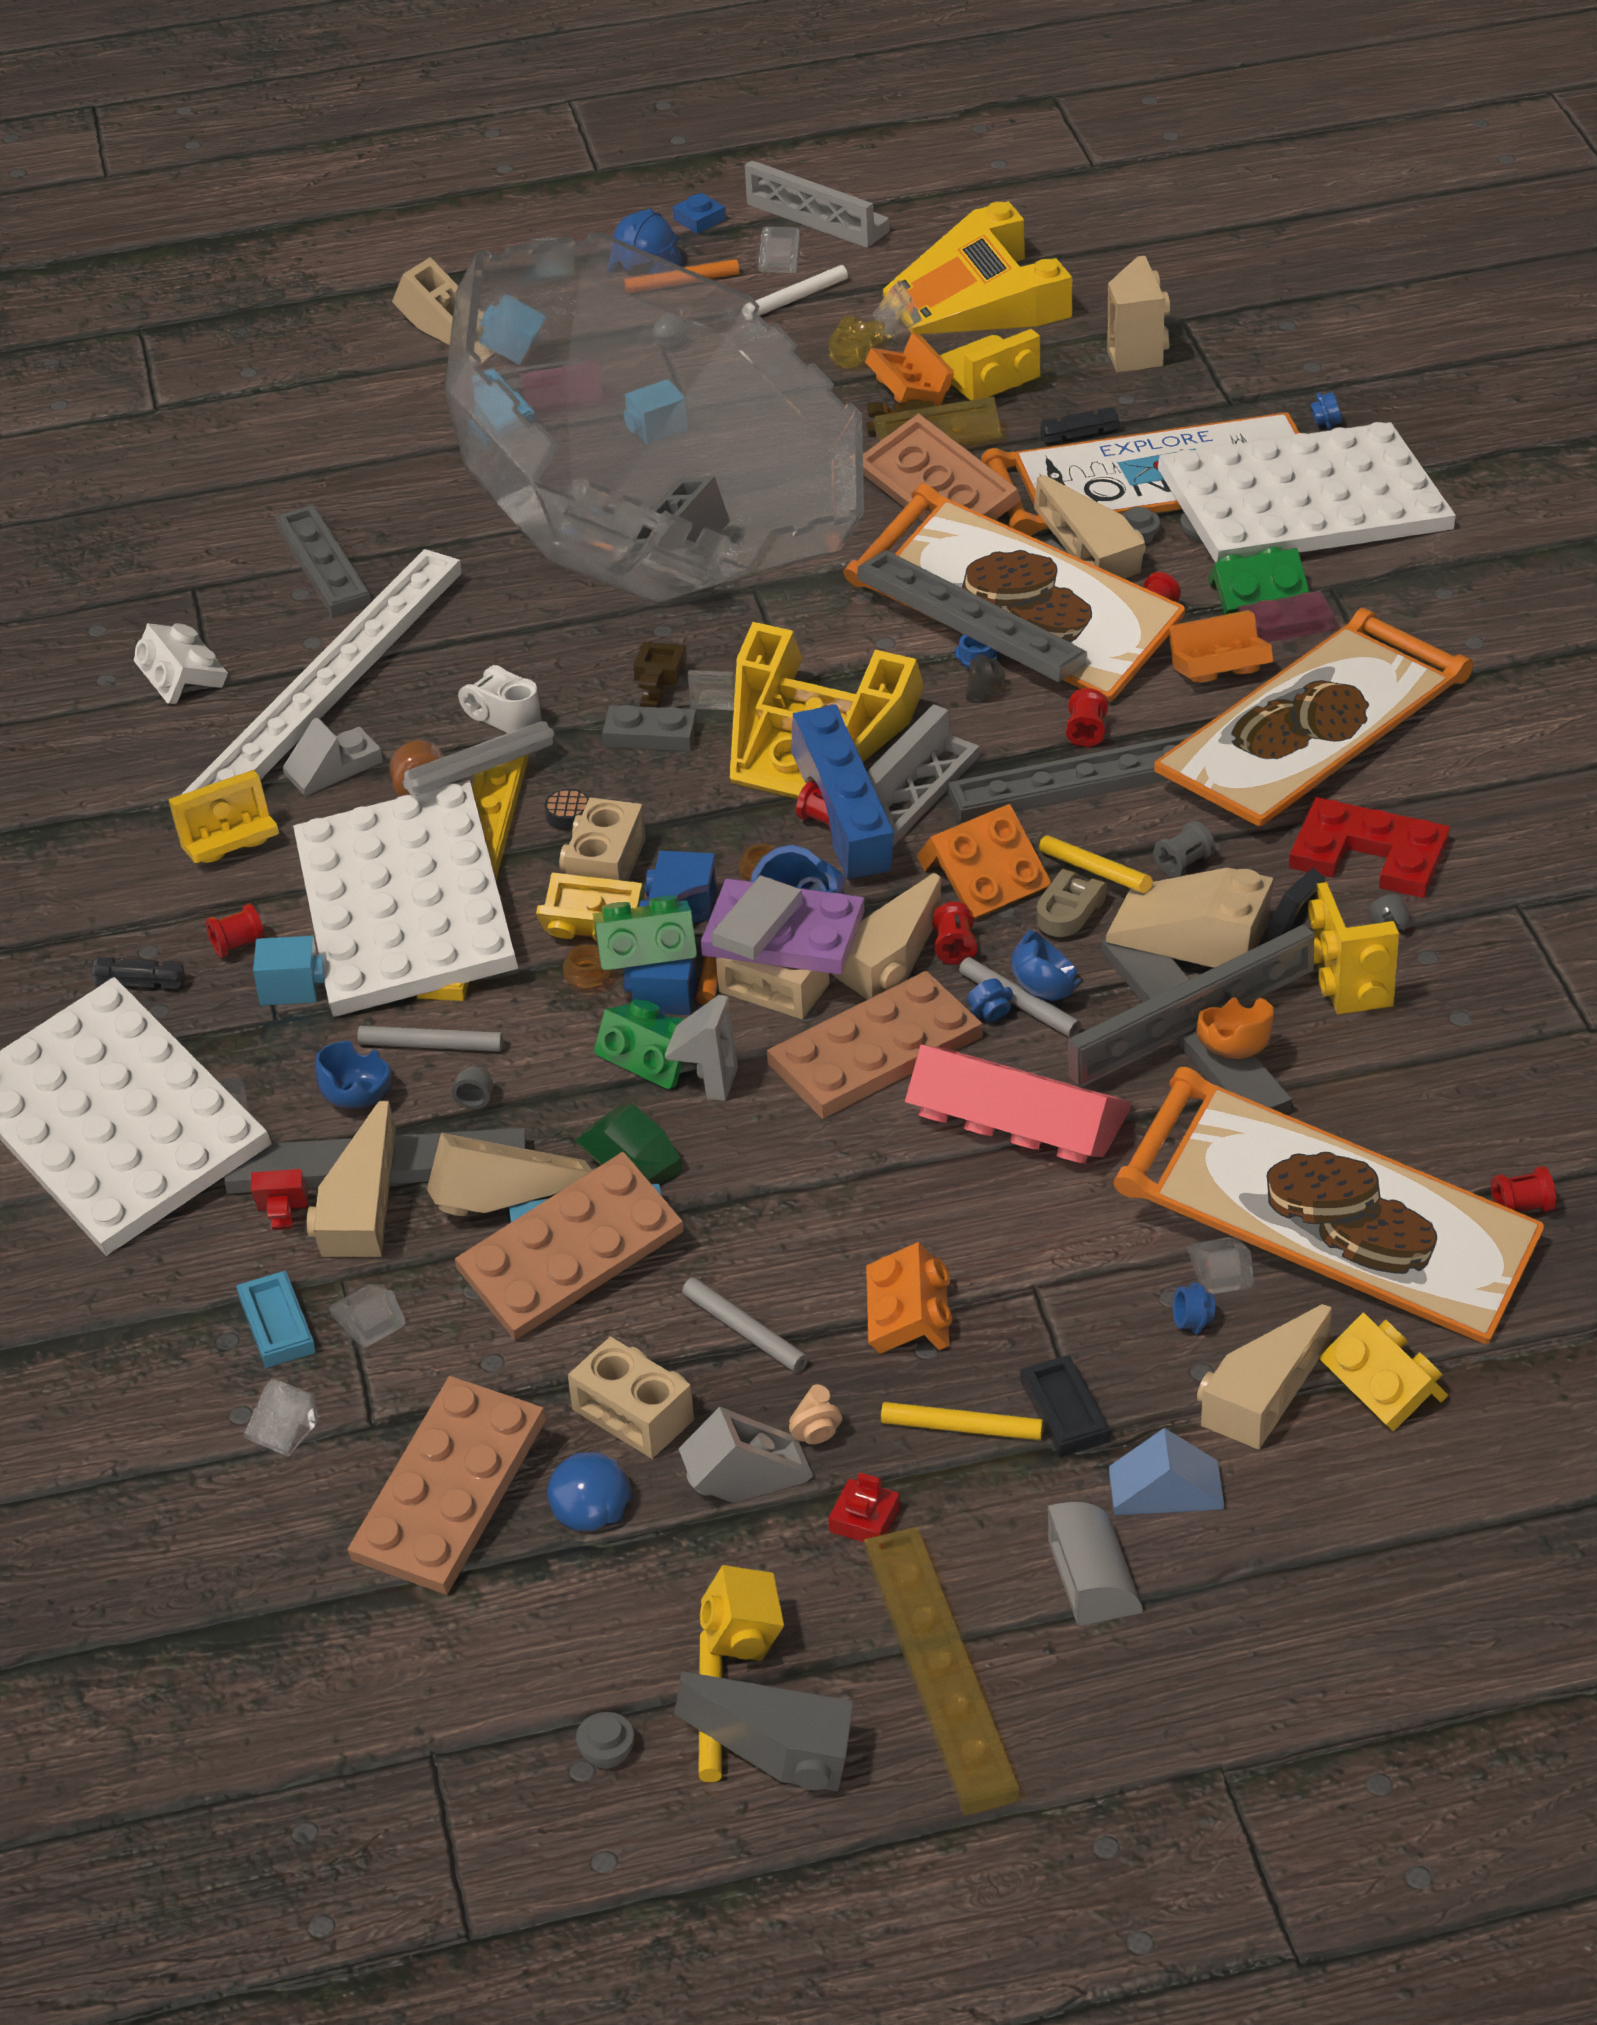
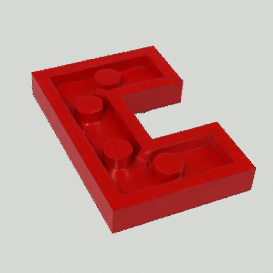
[1289,797,1450,898]

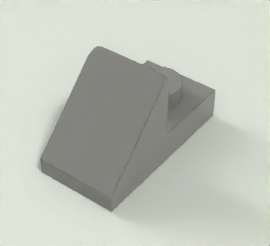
[283,717,383,797]
[665,995,738,1101]

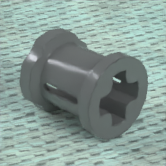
[1153,820,1216,878]

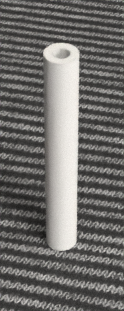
[744,265,848,320]

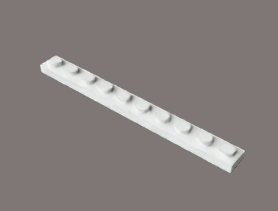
[181,549,462,795]

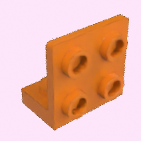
[916,804,1051,920]

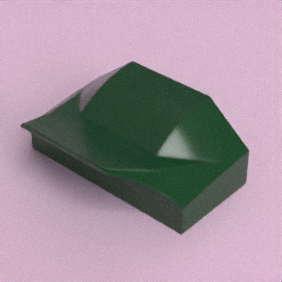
[573,1104,682,1185]

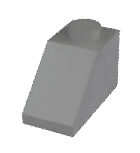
[679,1407,813,1503]

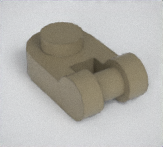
[1037,869,1108,937]

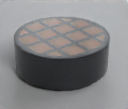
[544,789,589,830]

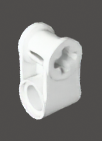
[458,665,542,734]

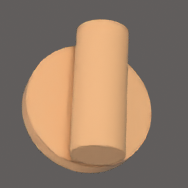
[789,1384,842,1444]

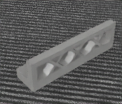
[745,160,890,248]
[867,704,980,847]

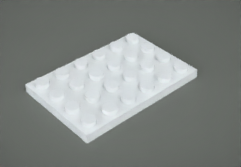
[1158,422,1456,563]
[293,780,518,1017]
[0,977,272,1256]

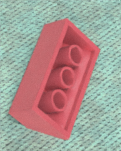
[905,1044,1132,1164]

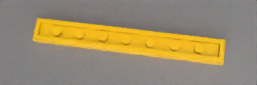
[417,755,528,1001]

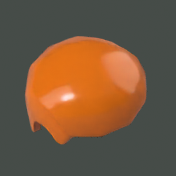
[1197,997,1275,1060]

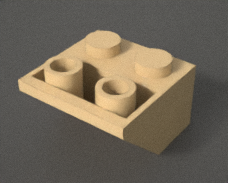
[1107,256,1170,373]

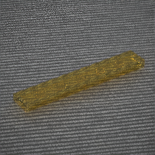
[864,1527,1019,1816]

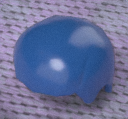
[1011,929,1081,1002]
[315,1041,391,1109]
[547,1452,633,1531]

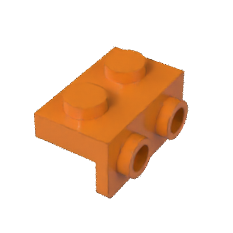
[865,333,954,407]
[1169,610,1273,682]
[866,1242,952,1354]

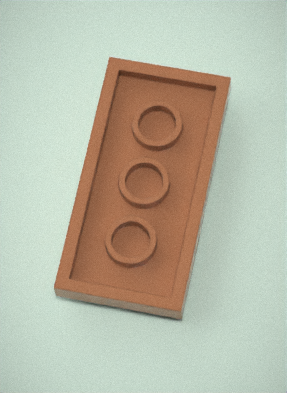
[855,413,1021,522]
[767,971,983,1119]
[455,1152,684,1341]
[347,1376,547,1595]

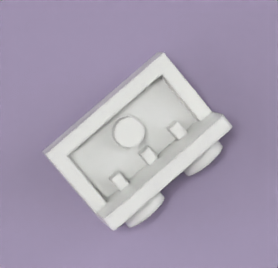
[134,623,228,704]

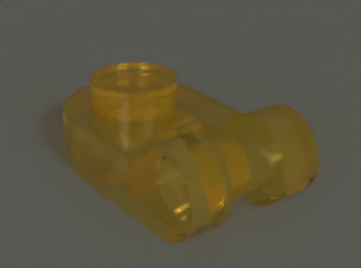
[829,315,885,368]

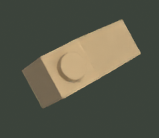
[392,257,496,361]
[1034,475,1146,579]
[833,873,941,1000]
[307,1101,396,1257]
[427,1133,593,1216]
[1197,1304,1332,1450]

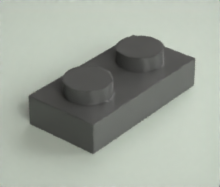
[602,705,697,751]

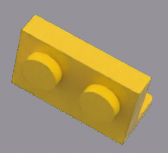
[168,770,279,863]
[536,873,645,941]
[1319,1312,1449,1432]

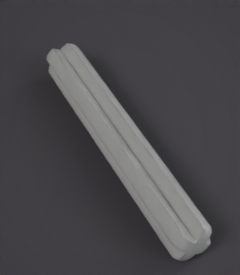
[403,721,555,796]

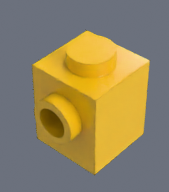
[700,1565,784,1661]

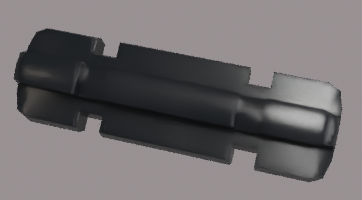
[1040,407,1119,444]
[91,957,185,990]

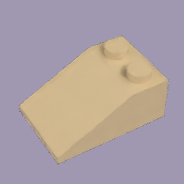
[1106,867,1274,968]

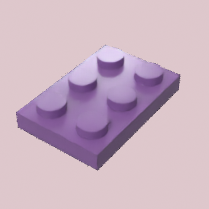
[701,879,865,975]

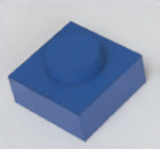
[672,193,726,234]

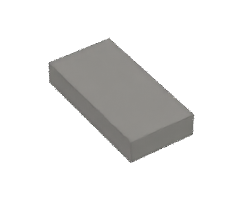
[711,876,802,960]

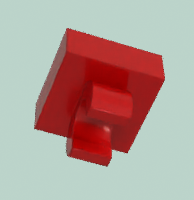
[251,1169,308,1229]
[828,1472,900,1547]

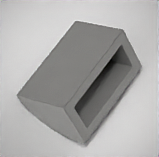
[1048,1502,1143,1626]

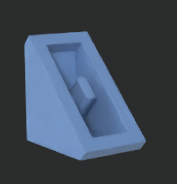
[1109,1428,1224,1516]

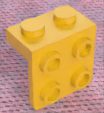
[940,329,1040,403]
[1308,882,1399,1015]

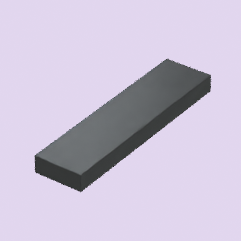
[275,505,371,618]

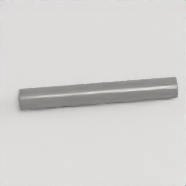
[959,957,1081,1038]
[357,1026,504,1052]
[682,1277,808,1373]

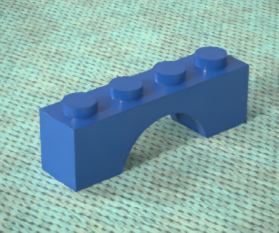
[791,705,894,880]
[624,851,717,1015]

